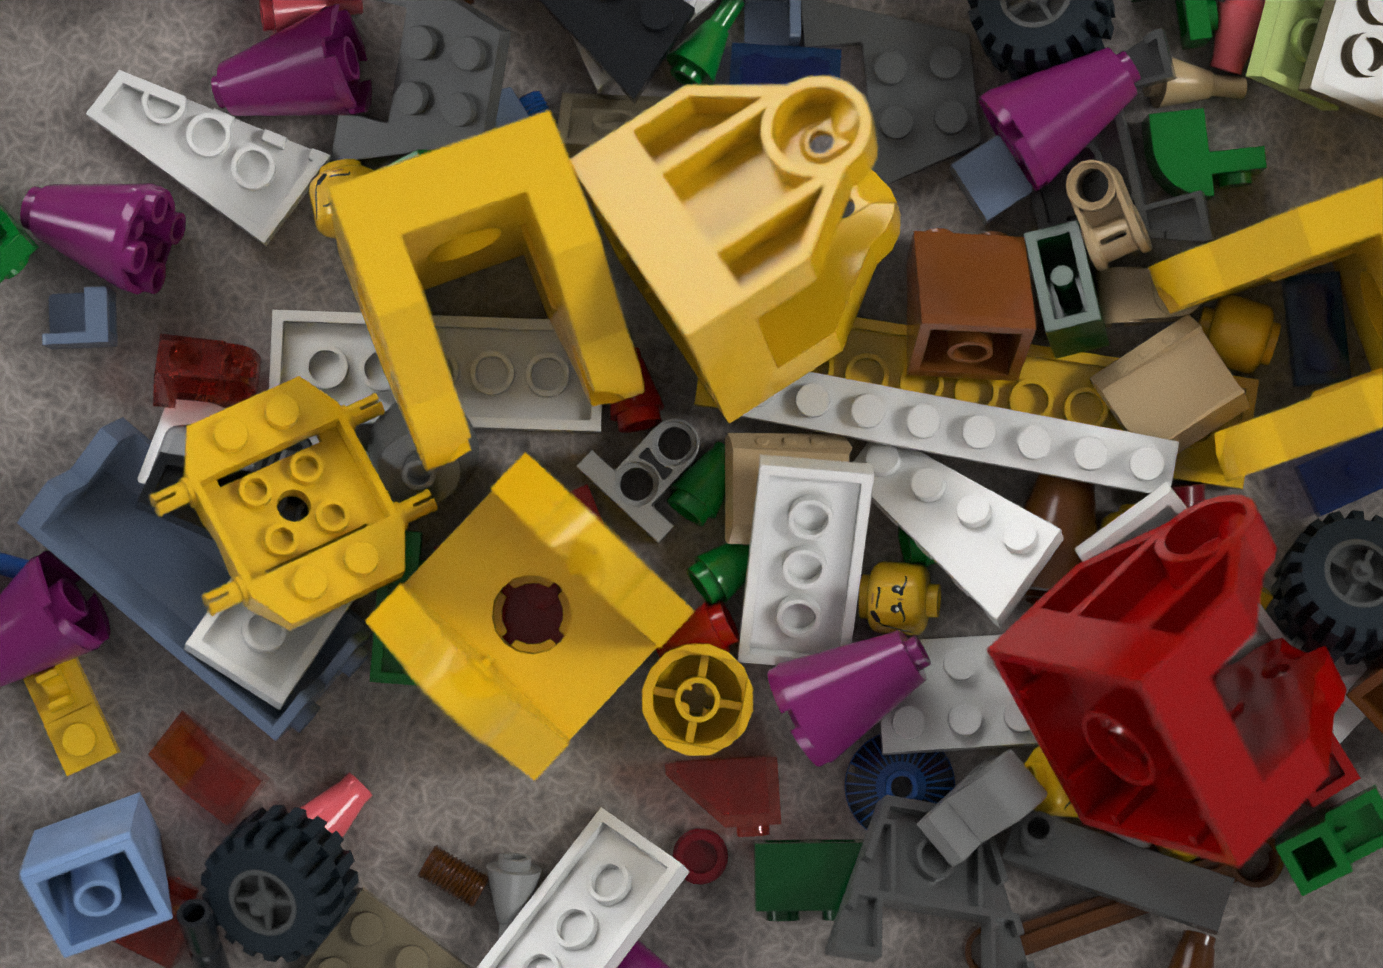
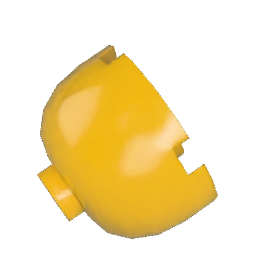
[642,643,753,756]

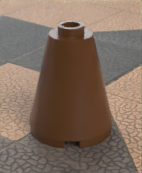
[1021,474,1097,607]

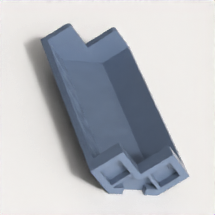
[17,417,373,741]

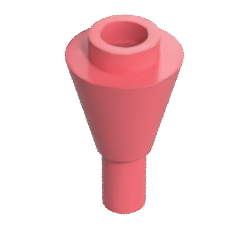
[259,0,363,34]

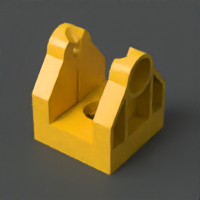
[570,76,901,424]
[327,110,644,471]
[1148,177,1383,482]
[365,452,695,781]

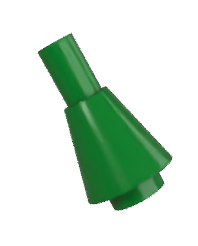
[666,0,745,86]

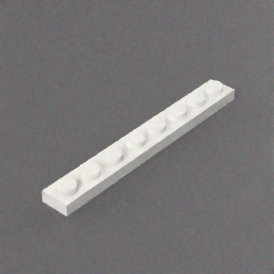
[741,372,1179,495]

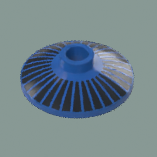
[845,734,955,830]

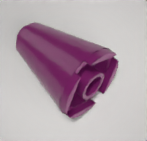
[211,4,372,116]
[979,47,1141,191]
[0,551,111,688]
[767,630,931,767]

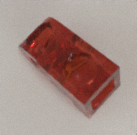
[153,333,262,408]

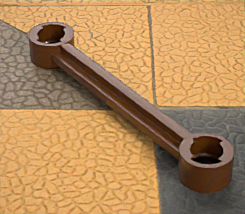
[962,836,1284,968]

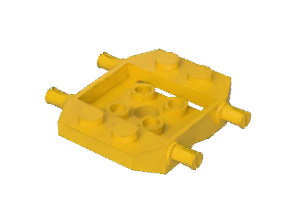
[149,376,437,630]

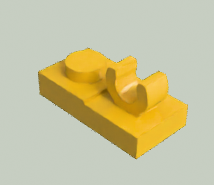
[23,657,121,776]

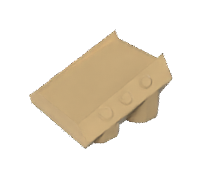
[1090,314,1250,454]
[725,433,853,545]

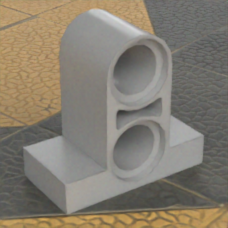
[577,418,700,544]
[917,749,1048,867]

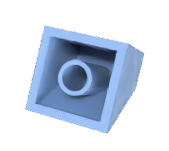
[20,792,173,958]

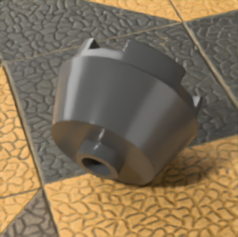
[368,402,479,503]

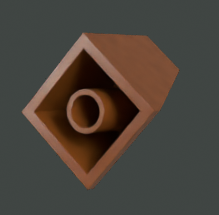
[907,228,1036,381]

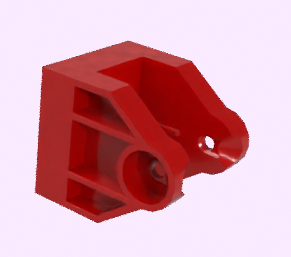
[986,494,1347,868]

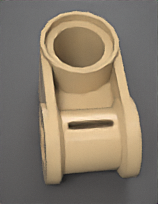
[1066,160,1152,272]
[1094,267,1199,327]

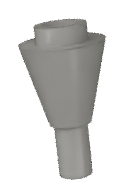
[486,852,542,940]

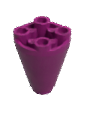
[20,183,186,295]

